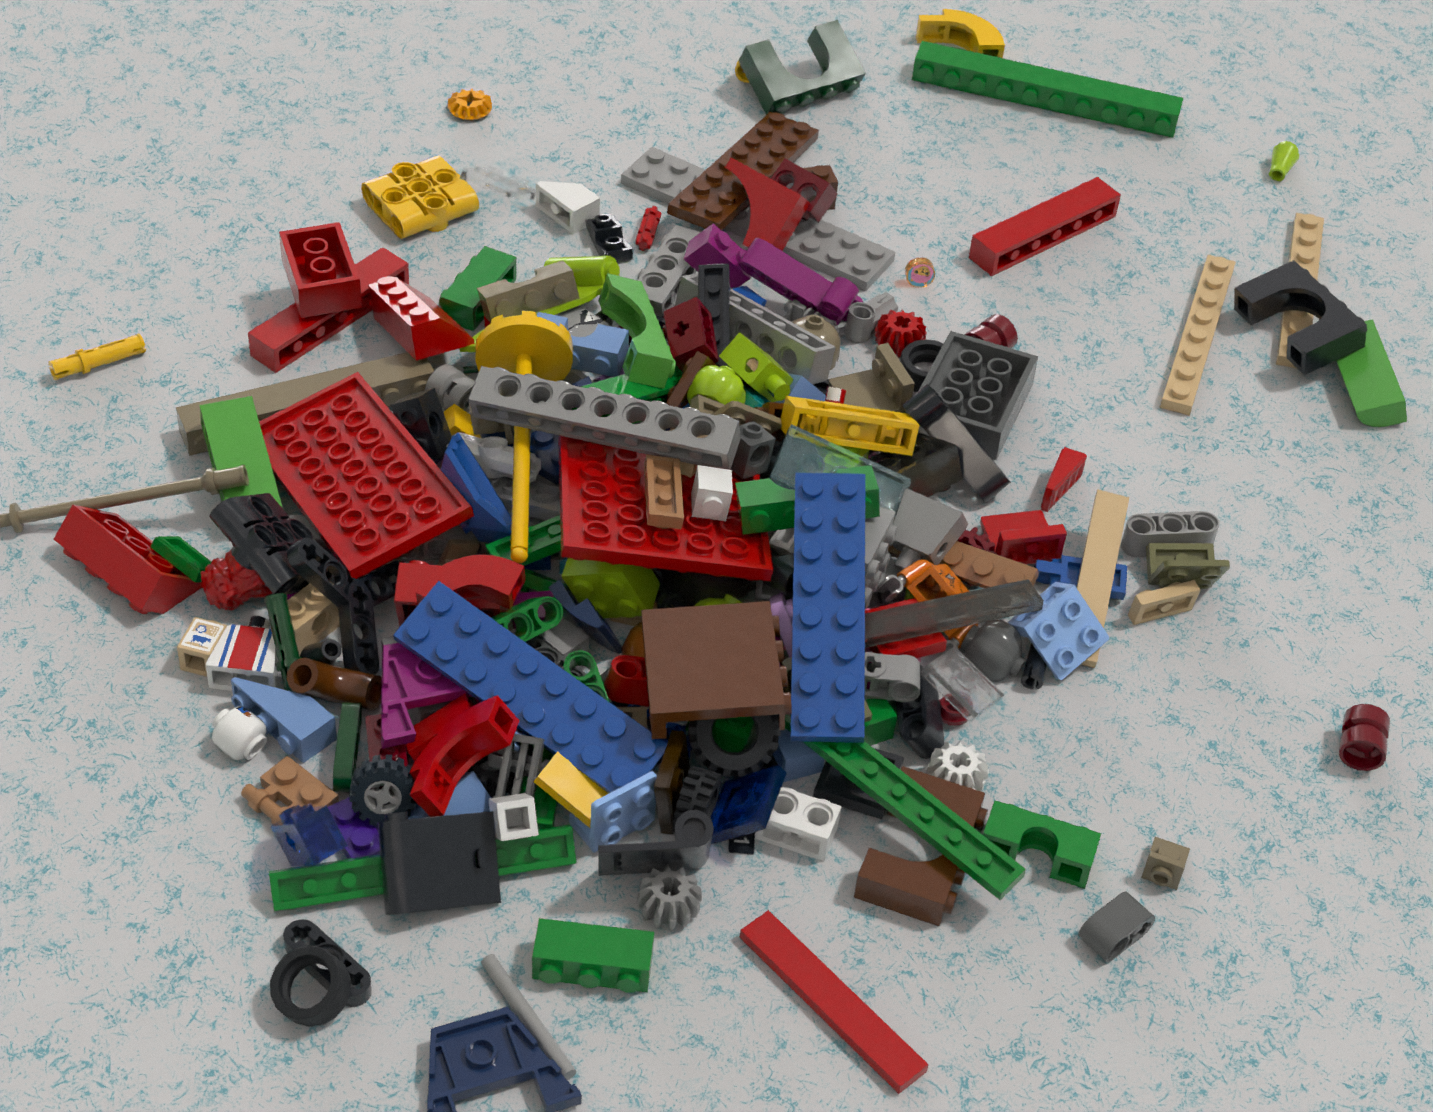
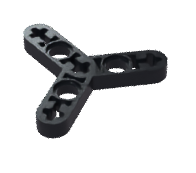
[287,538,404,675]

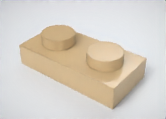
[1128,580,1200,625]

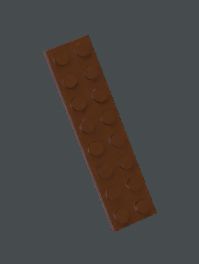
[667,112,819,231]

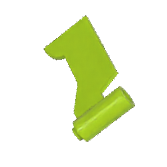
[459,256,620,352]

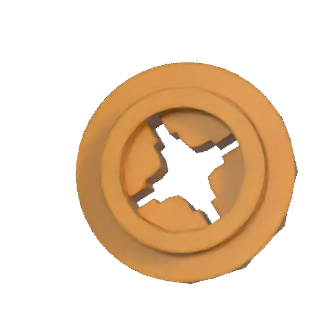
[448,88,492,120]

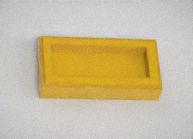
[533,752,608,828]

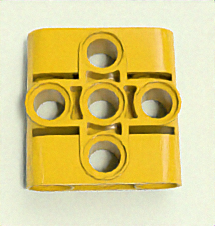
[361,155,479,239]

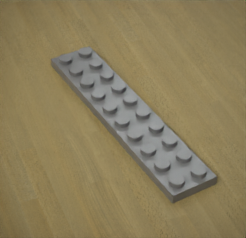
[621,147,896,291]

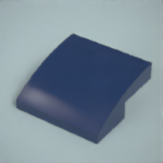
[548,580,622,654]

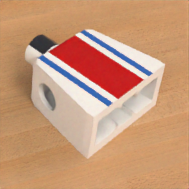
[206,616,278,691]

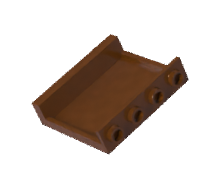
[641,601,792,739]

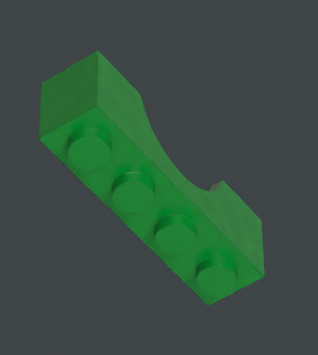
[735,465,880,535]

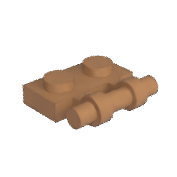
[241,756,339,836]

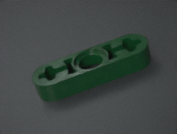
[333,702,362,792]

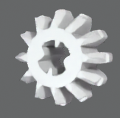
[927,741,989,791]

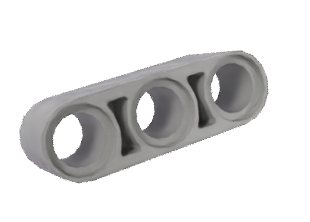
[1121,511,1219,557]

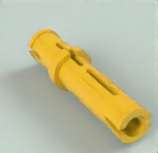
[48,333,146,380]

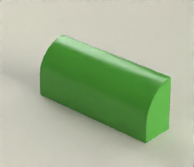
[1336,319,1407,427]
[200,396,282,507]

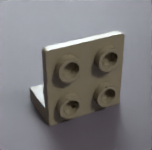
[828,343,915,413]

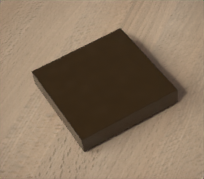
[654,730,690,835]

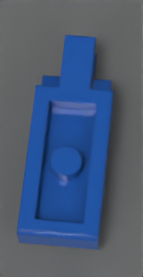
[1034,555,1127,600]

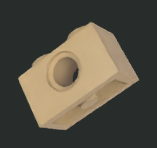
[287,580,340,656]

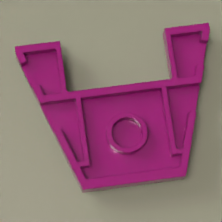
[381,643,480,749]

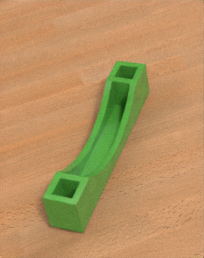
[598,273,676,389]

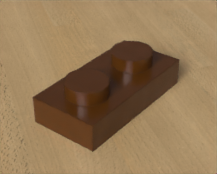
[666,351,717,408]

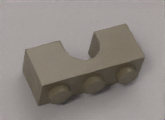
[477,260,580,323]

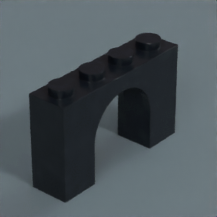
[1234,260,1367,375]

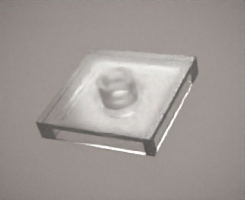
[920,647,1004,722]

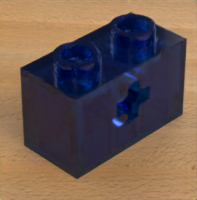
[270,803,348,866]

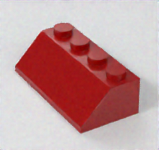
[368,277,474,361]
[53,505,202,614]

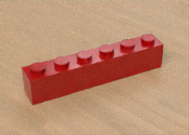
[968,177,1121,277]
[248,247,409,373]

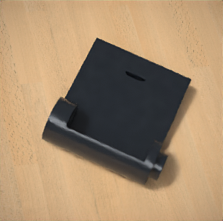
[598,810,713,876]
[378,811,501,915]

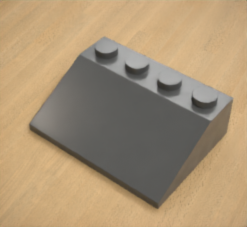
[919,331,1038,461]

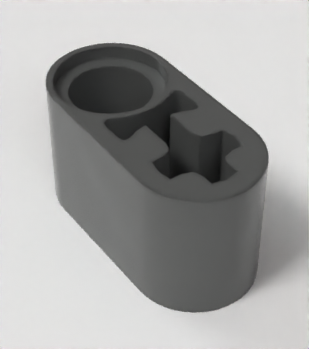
[1078,891,1155,962]

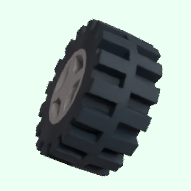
[349,754,416,827]

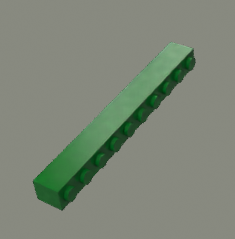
[912,41,1183,138]

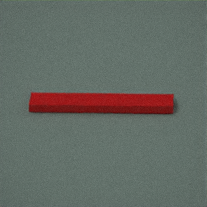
[739,910,929,1094]

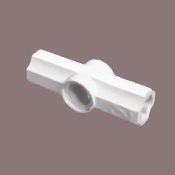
[447,432,541,483]

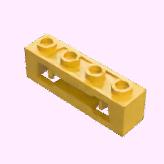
[780,396,919,456]

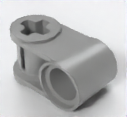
[865,652,920,702]

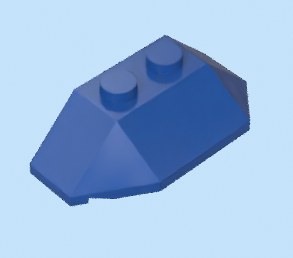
[441,432,512,543]

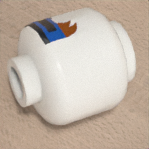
[212,706,267,760]

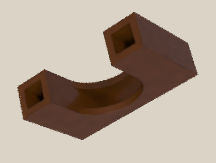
[854,766,988,926]

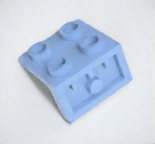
[1007,582,1109,680]
[569,771,657,853]

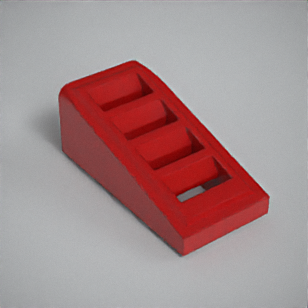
[1041,447,1087,512]

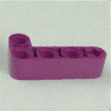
[739,238,859,326]

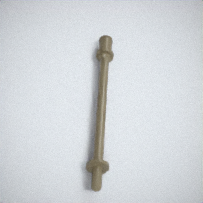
[0,465,249,533]

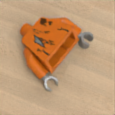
[877,559,979,666]

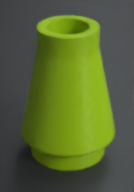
[1269,141,1299,181]

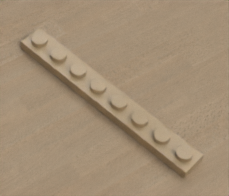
[1276,212,1324,368]
[1160,255,1236,416]

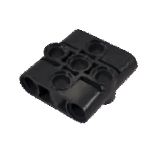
[209,493,332,595]

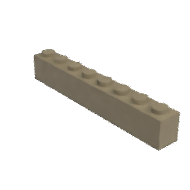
[176,352,434,456]

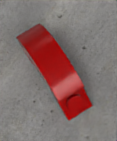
[416,555,525,609]
[409,695,520,817]

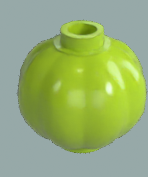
[687,365,746,407]

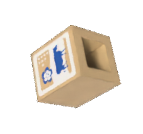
[177,617,227,677]

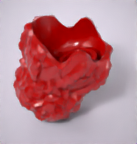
[201,550,272,611]

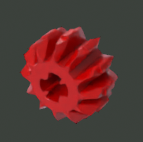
[874,309,927,358]

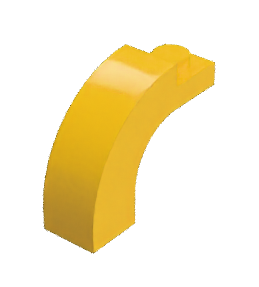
[916,9,1005,58]

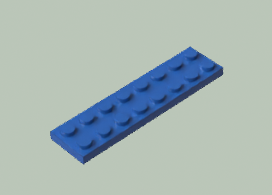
[791,473,866,743]
[393,581,667,794]

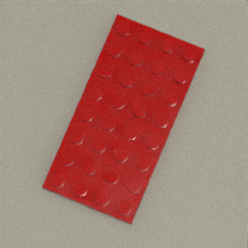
[259,372,474,579]

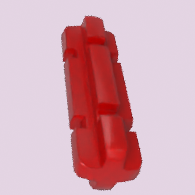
[635,206,662,251]

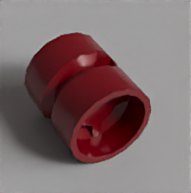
[964,314,1018,349]
[1339,704,1390,771]

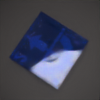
[710,765,787,844]

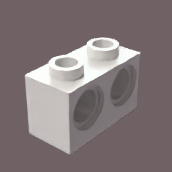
[755,787,842,861]

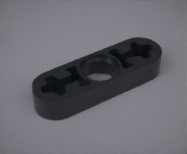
[283,919,372,1007]

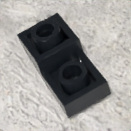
[585,214,633,262]

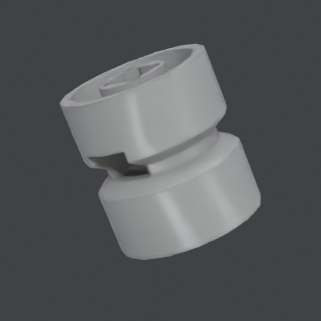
[425,364,475,414]

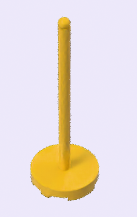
[475,311,573,563]

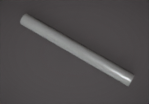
[481,954,576,1080]

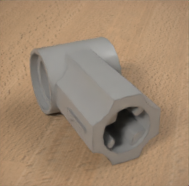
[844,292,898,343]

